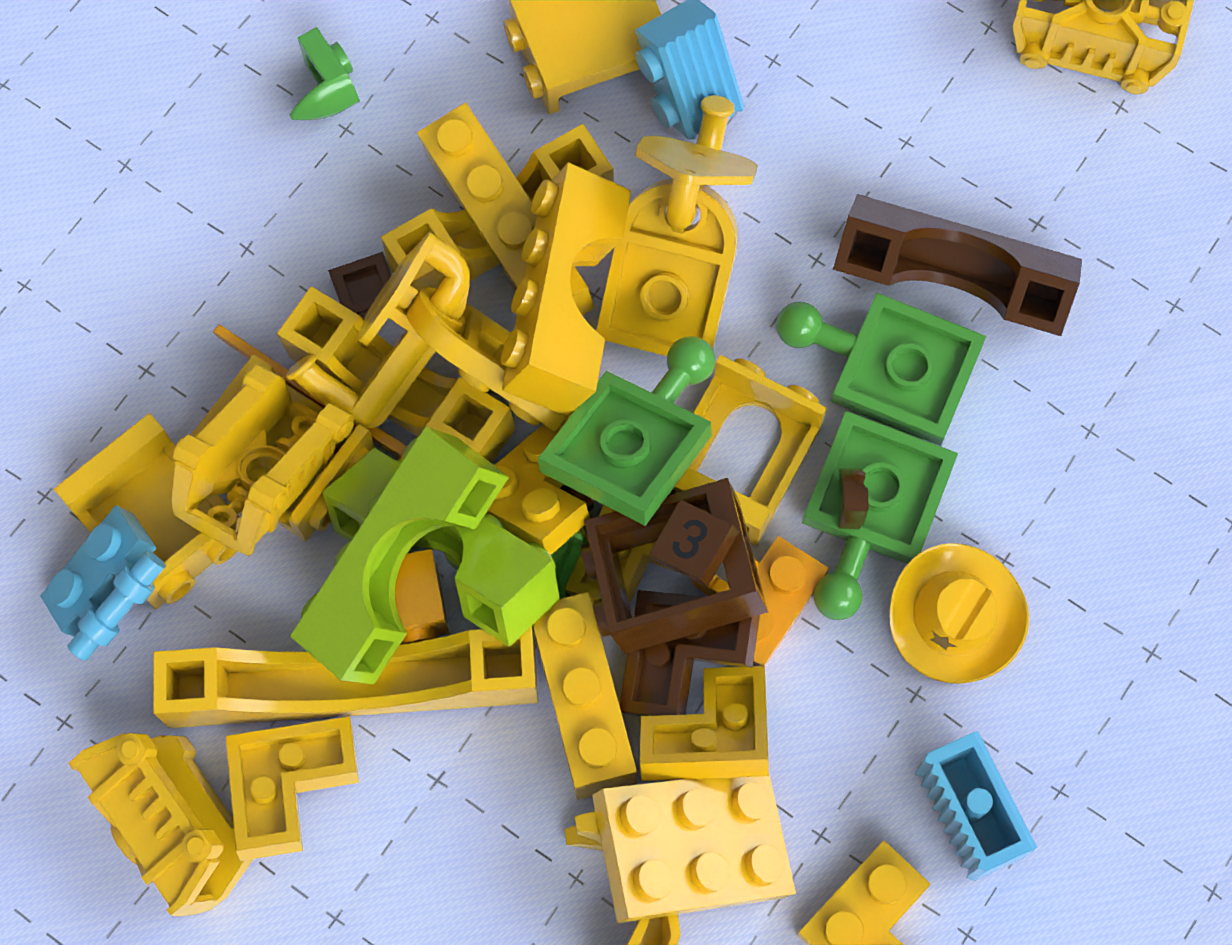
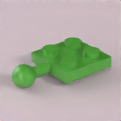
[776,293,987,446]
[538,336,715,526]
[802,411,958,620]

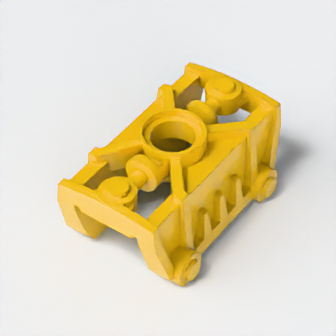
[1012,0,1194,94]
[171,364,354,556]
[69,733,253,917]

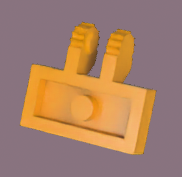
[690,536,829,666]

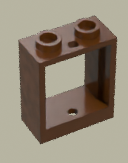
[581,478,768,654]

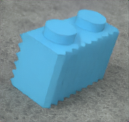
[635,0,745,139]
[915,731,1037,881]

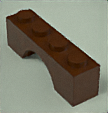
[833,194,1082,336]

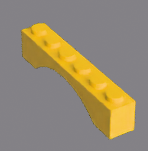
[153,626,539,728]

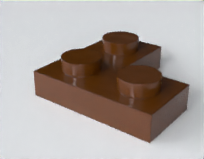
[619,590,760,716]

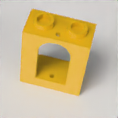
[669,355,827,547]

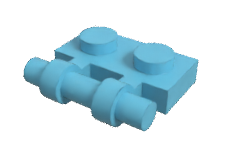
[40,505,165,661]

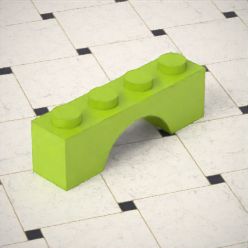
[290,426,509,684]
[322,448,560,647]

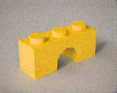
[532,592,637,800]

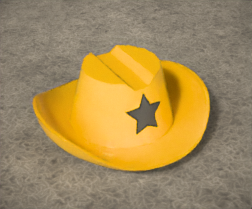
[890,543,1029,684]

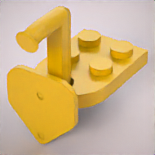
[596,95,758,356]
[286,232,567,431]

